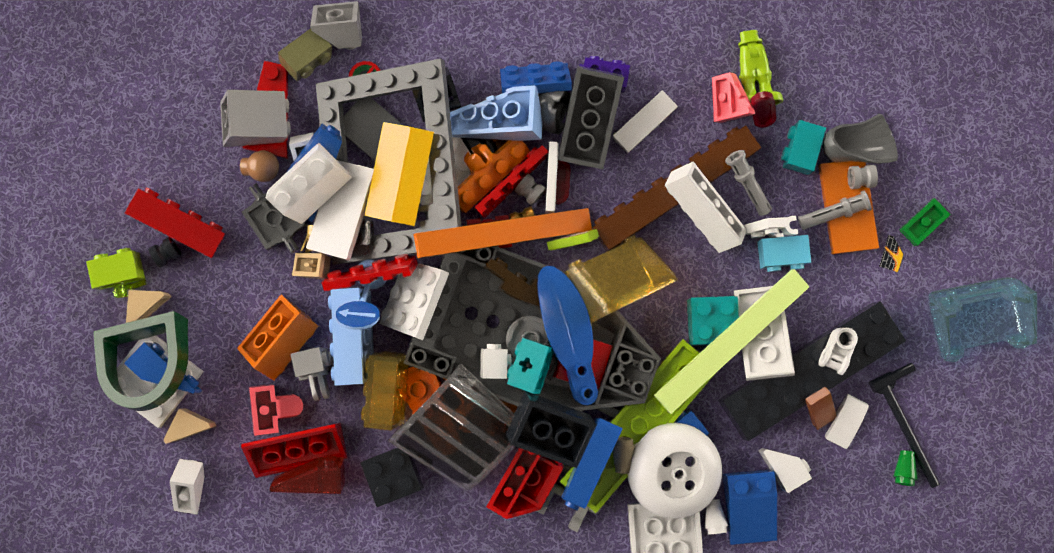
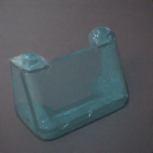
[928,277,1037,362]

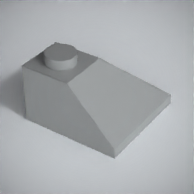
[310,1,362,50]

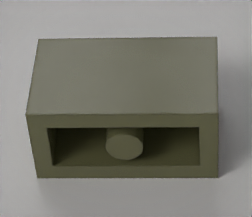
[278,28,332,81]

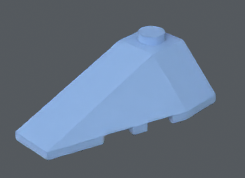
[450,85,543,141]

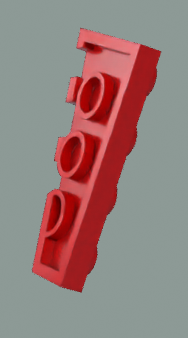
[321,254,418,291]

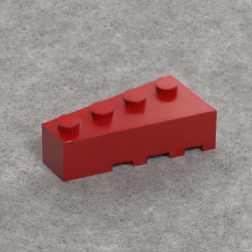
[125,187,226,258]

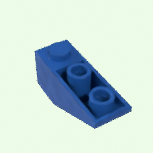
[124,342,202,393]

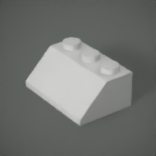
[265,143,353,224]

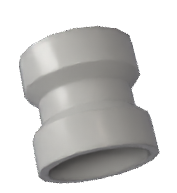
[847,165,878,189]
[514,174,546,206]

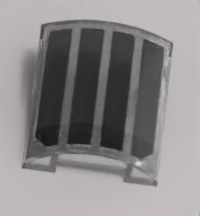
[388,364,515,492]

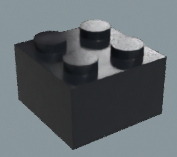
[360,443,424,507]

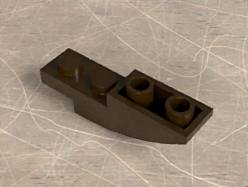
[484,258,540,307]

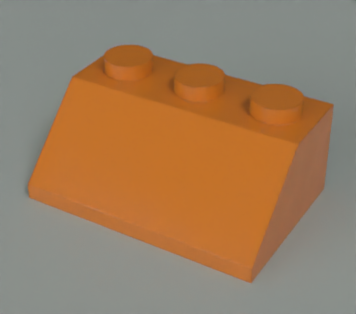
[237,295,319,381]

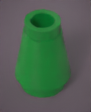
[893,450,918,486]

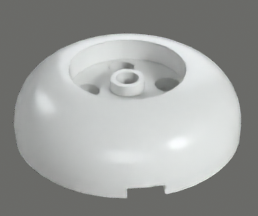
[627,423,722,519]

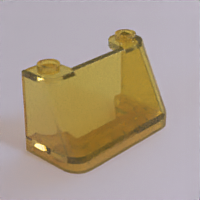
[564,235,678,323]

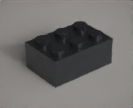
[506,391,597,468]

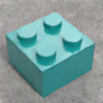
[687,296,739,345]

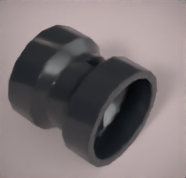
[148,237,182,268]

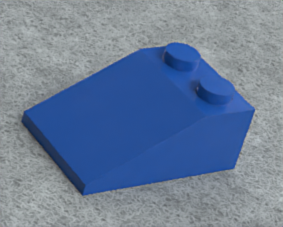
[722,469,777,545]

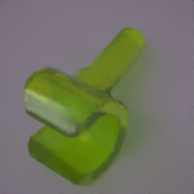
[113,279,147,298]

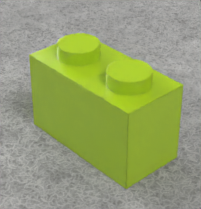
[86,248,145,290]

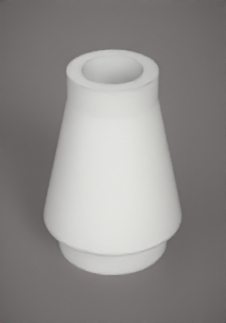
[705,499,728,535]

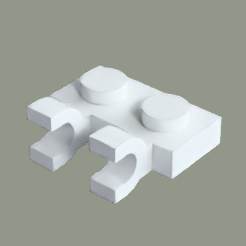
[744,216,798,238]

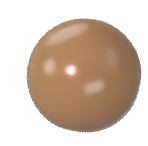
[240,150,279,182]

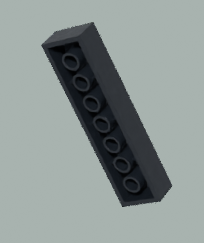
[718,301,906,441]

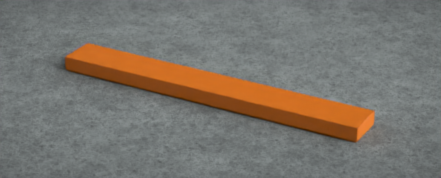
[413,208,592,258]

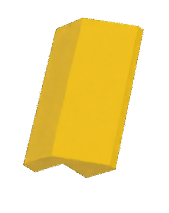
[364,122,434,226]

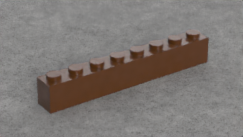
[592,125,761,252]

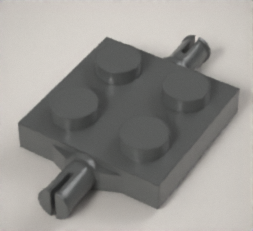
[241,183,307,254]

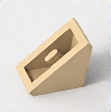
[292,253,331,280]
[126,290,172,323]
[164,408,216,444]

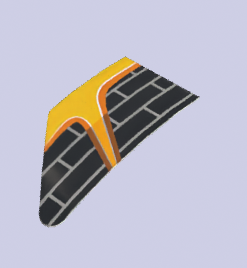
[879,235,903,272]

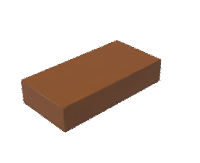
[805,387,836,430]

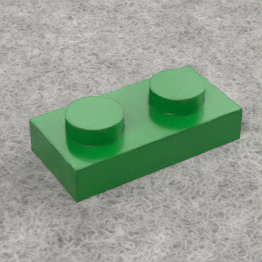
[899,198,951,246]

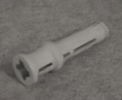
[725,150,772,216]
[798,190,872,231]

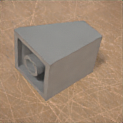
[220,90,291,147]

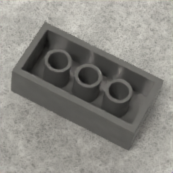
[558,66,624,169]

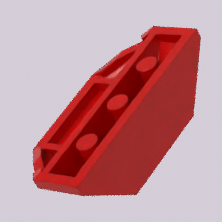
[486,448,564,519]

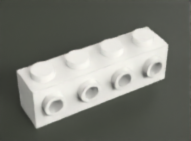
[665,162,747,253]

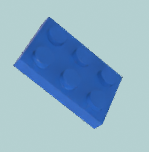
[500,62,572,93]

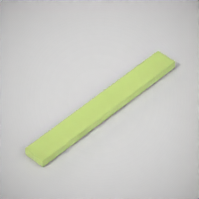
[654,269,809,414]

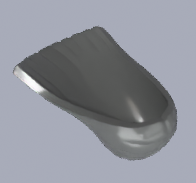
[823,114,898,164]

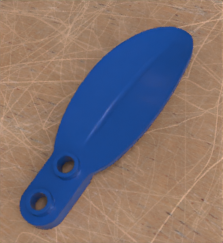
[538,266,598,405]

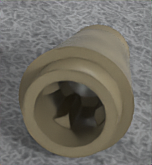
[612,437,635,474]

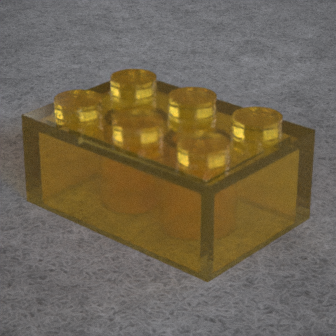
[361,351,409,431]

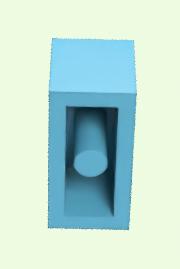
[757,235,811,272]

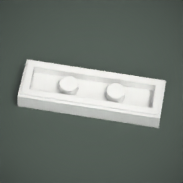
[612,90,678,153]
[545,142,559,214]

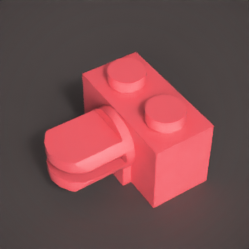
[249,384,303,436]

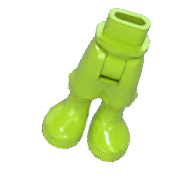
[738,30,783,106]

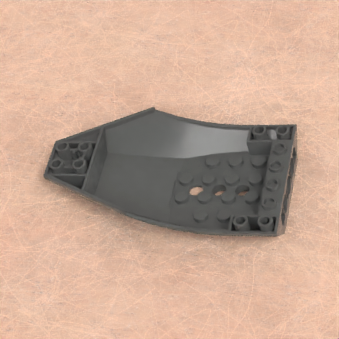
[404,246,661,411]

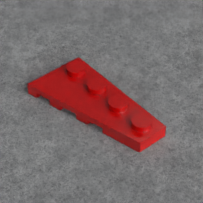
[242,61,288,159]
[475,145,549,219]

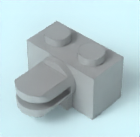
[291,347,334,402]

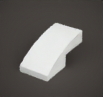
[825,394,869,449]

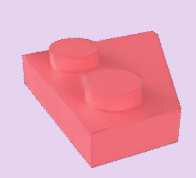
[712,72,755,123]

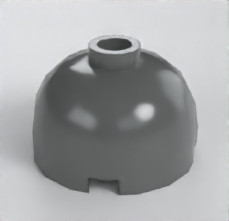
[538,91,571,135]

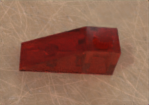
[270,455,345,494]

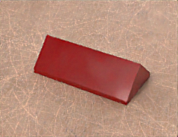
[241,423,347,478]

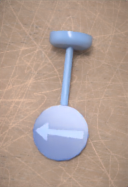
[336,259,387,330]

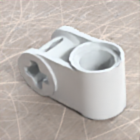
[819,328,858,375]

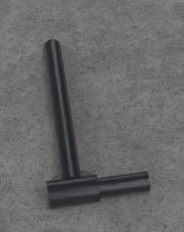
[869,363,940,488]

